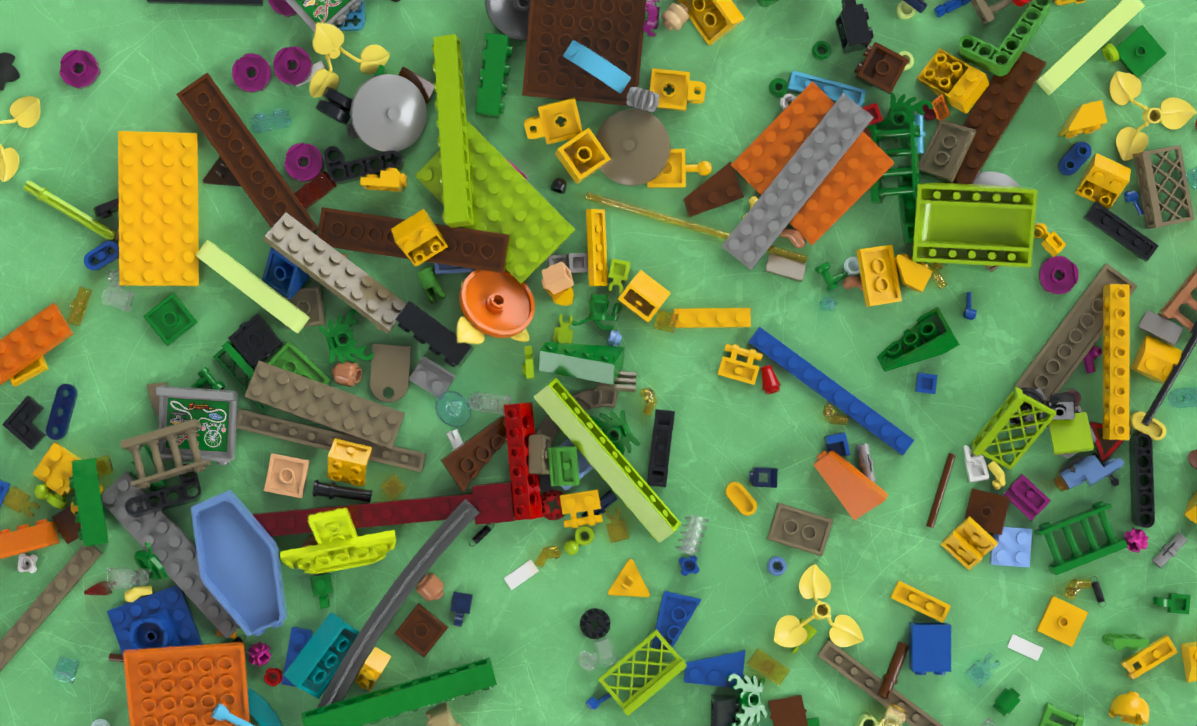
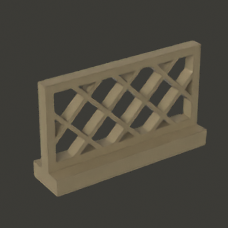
[1133,145,1194,229]

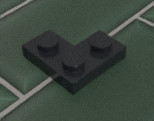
[2,396,46,450]

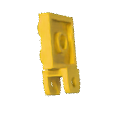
[650,68,706,111]
[524,97,583,145]

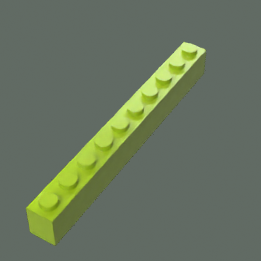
[431,34,473,228]
[534,378,681,543]

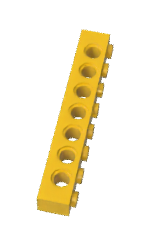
[1103,284,1130,440]

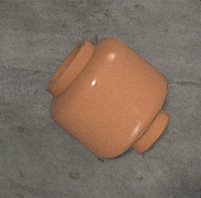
[332,360,362,387]
[416,573,444,601]

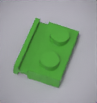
[547,446,580,486]

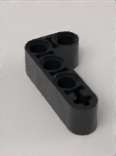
[324,146,404,184]
[125,463,202,517]

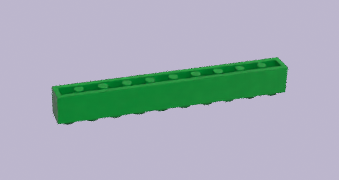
[302,657,497,726]

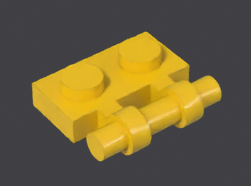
[717,344,763,385]
[560,489,603,529]

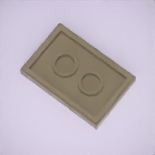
[919,119,976,183]
[767,503,833,556]

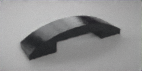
[647,409,675,487]

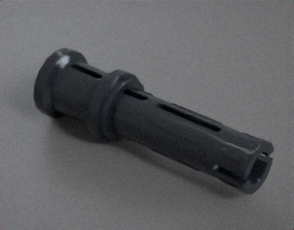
[313,480,372,502]

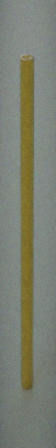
[586,192,807,263]

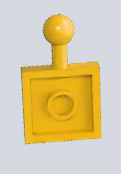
[647,149,712,188]

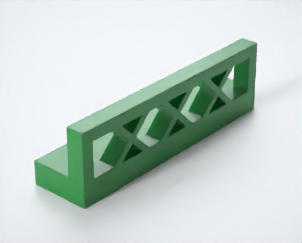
[213,341,272,414]

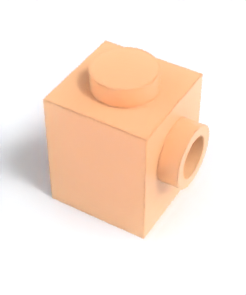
[542,261,574,294]

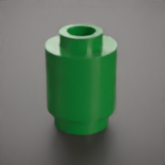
[993,687,1021,717]

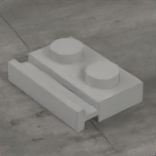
[409,356,456,399]

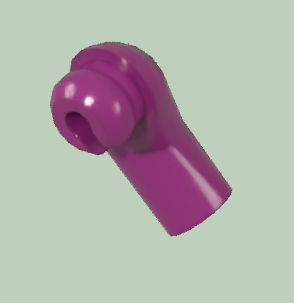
[1083,346,1102,374]

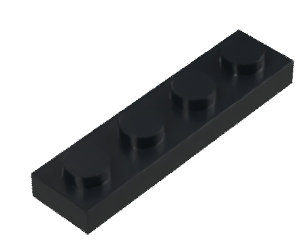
[1083,201,1159,262]

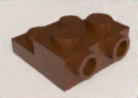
[854,42,909,94]

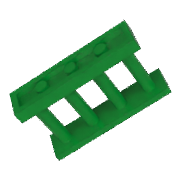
[867,121,922,204]
[1034,501,1128,575]

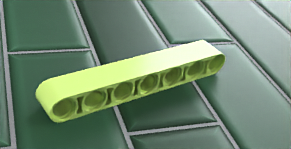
[1036,0,1145,96]
[196,240,310,333]

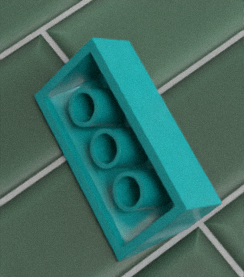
[284,612,360,699]

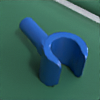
[1124,191,1144,215]
[963,292,977,320]
[586,693,612,710]

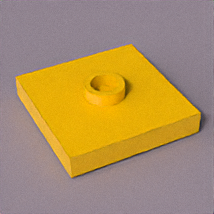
[1036,596,1088,647]

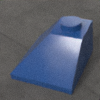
[262,247,310,299]

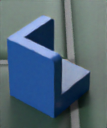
[824,432,850,456]

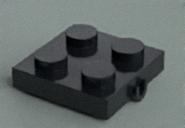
[228,314,283,368]

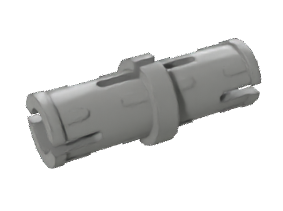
[856,443,876,482]
[1152,533,1187,569]

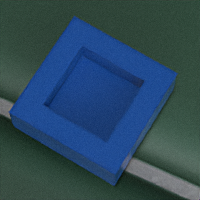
[915,373,938,394]

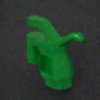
[572,294,622,330]
[134,542,168,580]

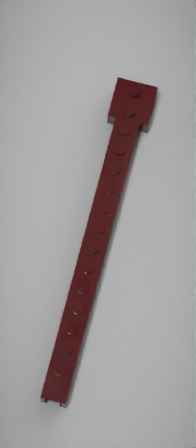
[252,482,514,536]

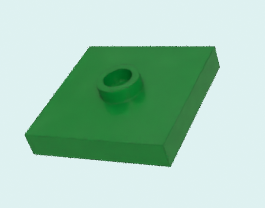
[1115,25,1167,78]
[143,292,198,346]

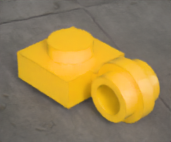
[1034,223,1066,257]

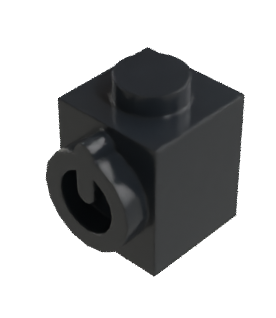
[1046,393,1076,420]

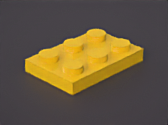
[856,245,902,307]

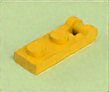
[1120,635,1178,680]

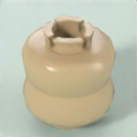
[661,3,689,31]

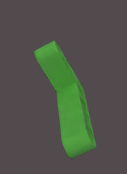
[959,0,1051,76]

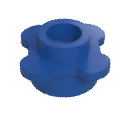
[679,555,699,576]

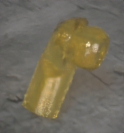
[823,404,848,426]

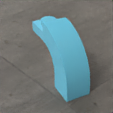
[563,40,631,94]

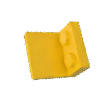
[327,438,372,487]

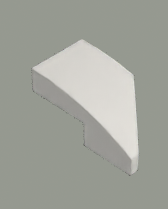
[963,445,989,483]

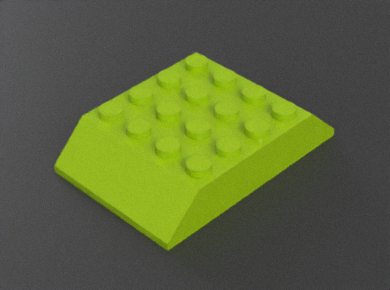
[912,183,1038,268]

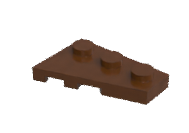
[683,162,744,218]

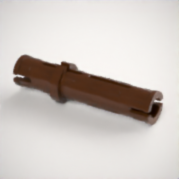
[877,641,910,700]

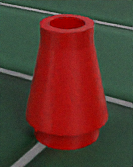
[760,365,781,395]

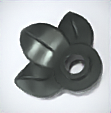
[0,52,20,91]

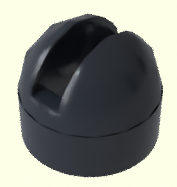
[550,178,567,194]

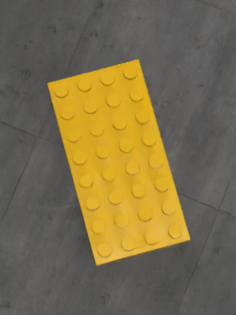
[118,131,199,286]

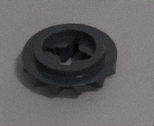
[580,608,611,639]

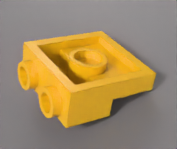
[360,168,408,192]
[32,442,82,496]

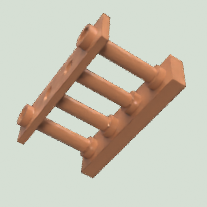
[1157,267,1197,331]

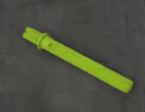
[23,181,117,241]

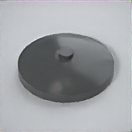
[485,0,530,40]

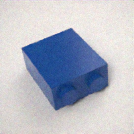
[909,623,951,675]

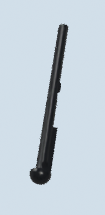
[1141,321,1197,426]

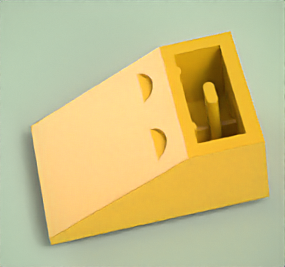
[917,48,990,114]

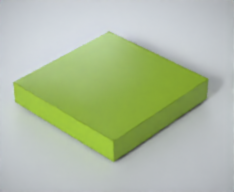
[1048,412,1094,455]

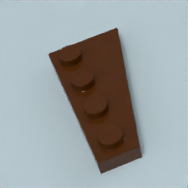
[440,416,507,492]

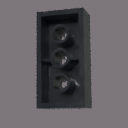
[395,301,474,367]

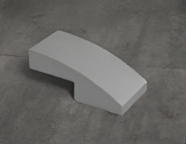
[547,253,588,274]
[1138,310,1184,346]

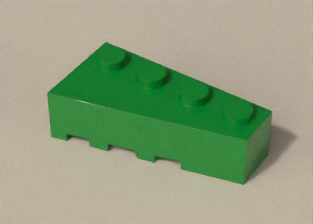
[475,32,513,119]
[539,342,624,385]
[69,458,108,547]

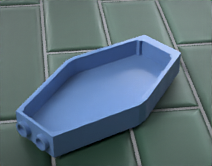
[191,490,288,637]

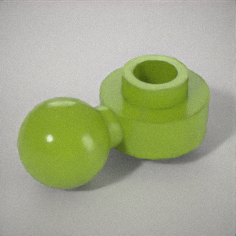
[34,484,68,510]
[564,525,595,555]

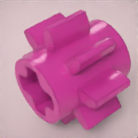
[1124,528,1149,553]
[247,641,272,667]

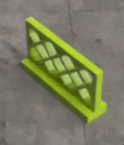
[971,387,1057,470]
[598,629,687,716]

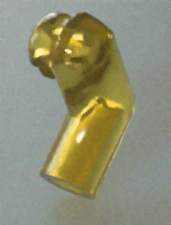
[929,262,947,289]
[640,387,657,416]
[534,546,562,567]
[1065,579,1092,599]

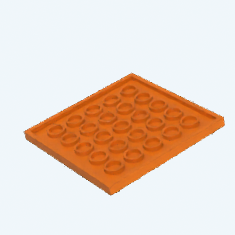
[731,81,895,245]
[123,642,250,726]

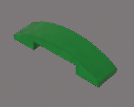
[897,165,917,243]

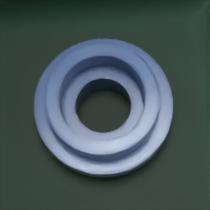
[767,556,787,576]

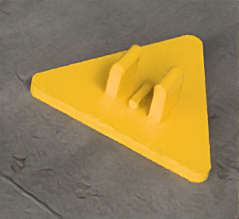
[608,559,650,597]

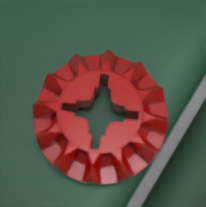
[541,490,566,520]

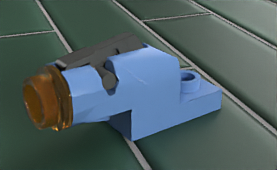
[1053,455,1125,492]

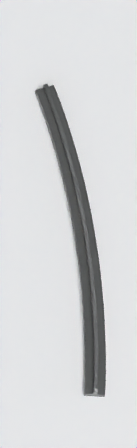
[317,499,480,708]

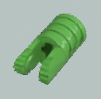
[416,266,446,304]

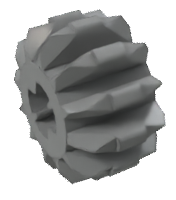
[626,87,660,112]

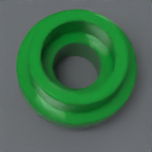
[812,41,831,60]
[769,78,788,97]

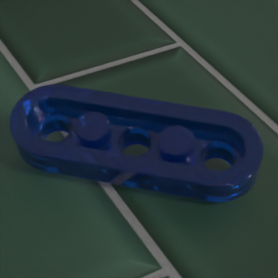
[46,384,78,440]

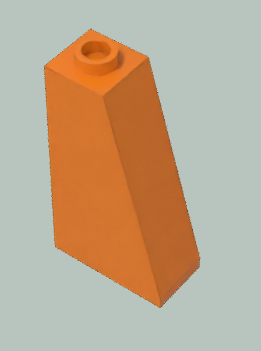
[813,449,888,520]

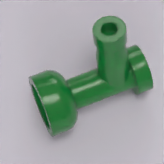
[814,262,848,291]
[191,367,226,390]

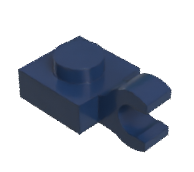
[450,591,473,627]

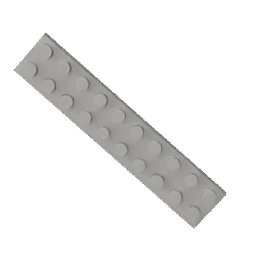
[721,94,874,270]
[101,472,240,639]

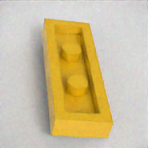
[890,580,951,623]

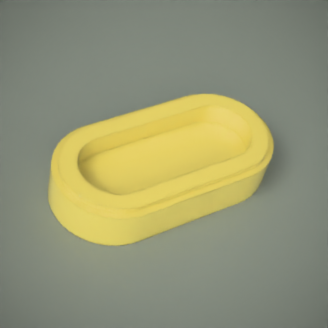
[1129,411,1166,440]

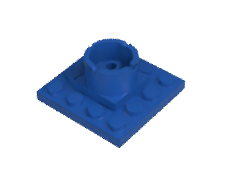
[107,585,203,654]

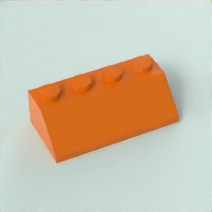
[0,519,60,559]

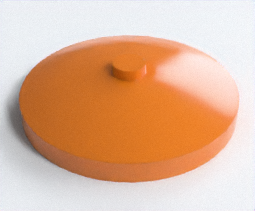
[459,269,535,338]

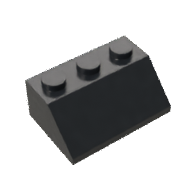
[711,695,739,726]

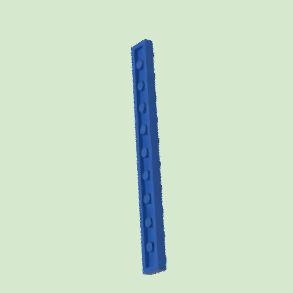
[748,327,914,455]

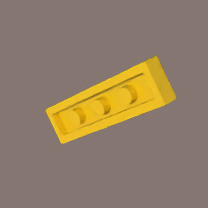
[586,209,608,287]
[674,308,751,328]

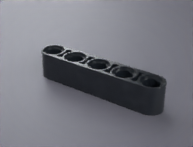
[1129,433,1155,528]

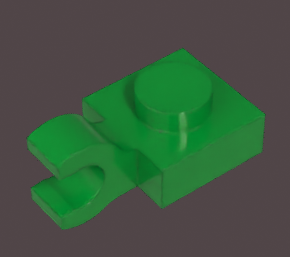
[310,574,333,609]
[1153,593,1191,614]

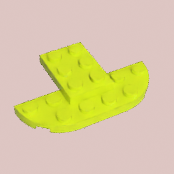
[280,508,396,574]

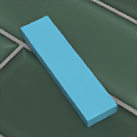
[788,71,866,108]

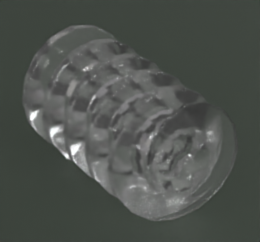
[675,514,709,557]

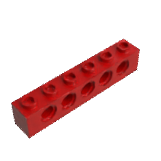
[504,402,543,520]

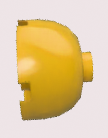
[1109,691,1149,725]

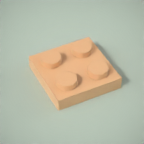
[264,453,310,498]

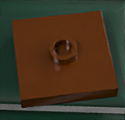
[965,488,1011,535]
[394,603,448,657]

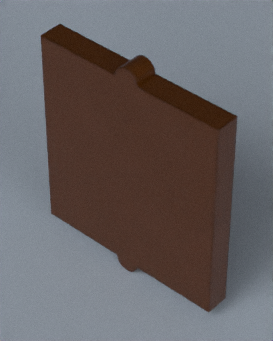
[52,506,81,544]
[768,695,808,726]

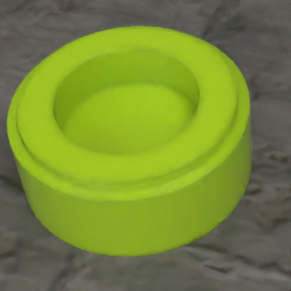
[1102,43,1119,63]

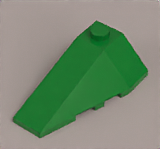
[877,307,960,372]

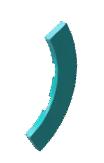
[248,688,283,726]

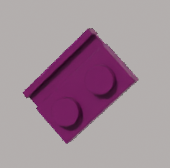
[1002,474,1051,521]

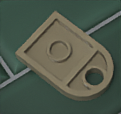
[370,344,412,402]

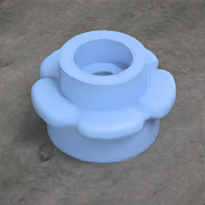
[607,330,622,346]

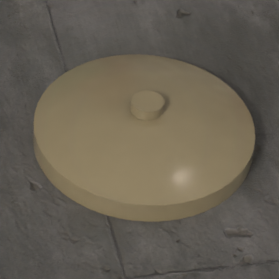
[596,109,671,186]

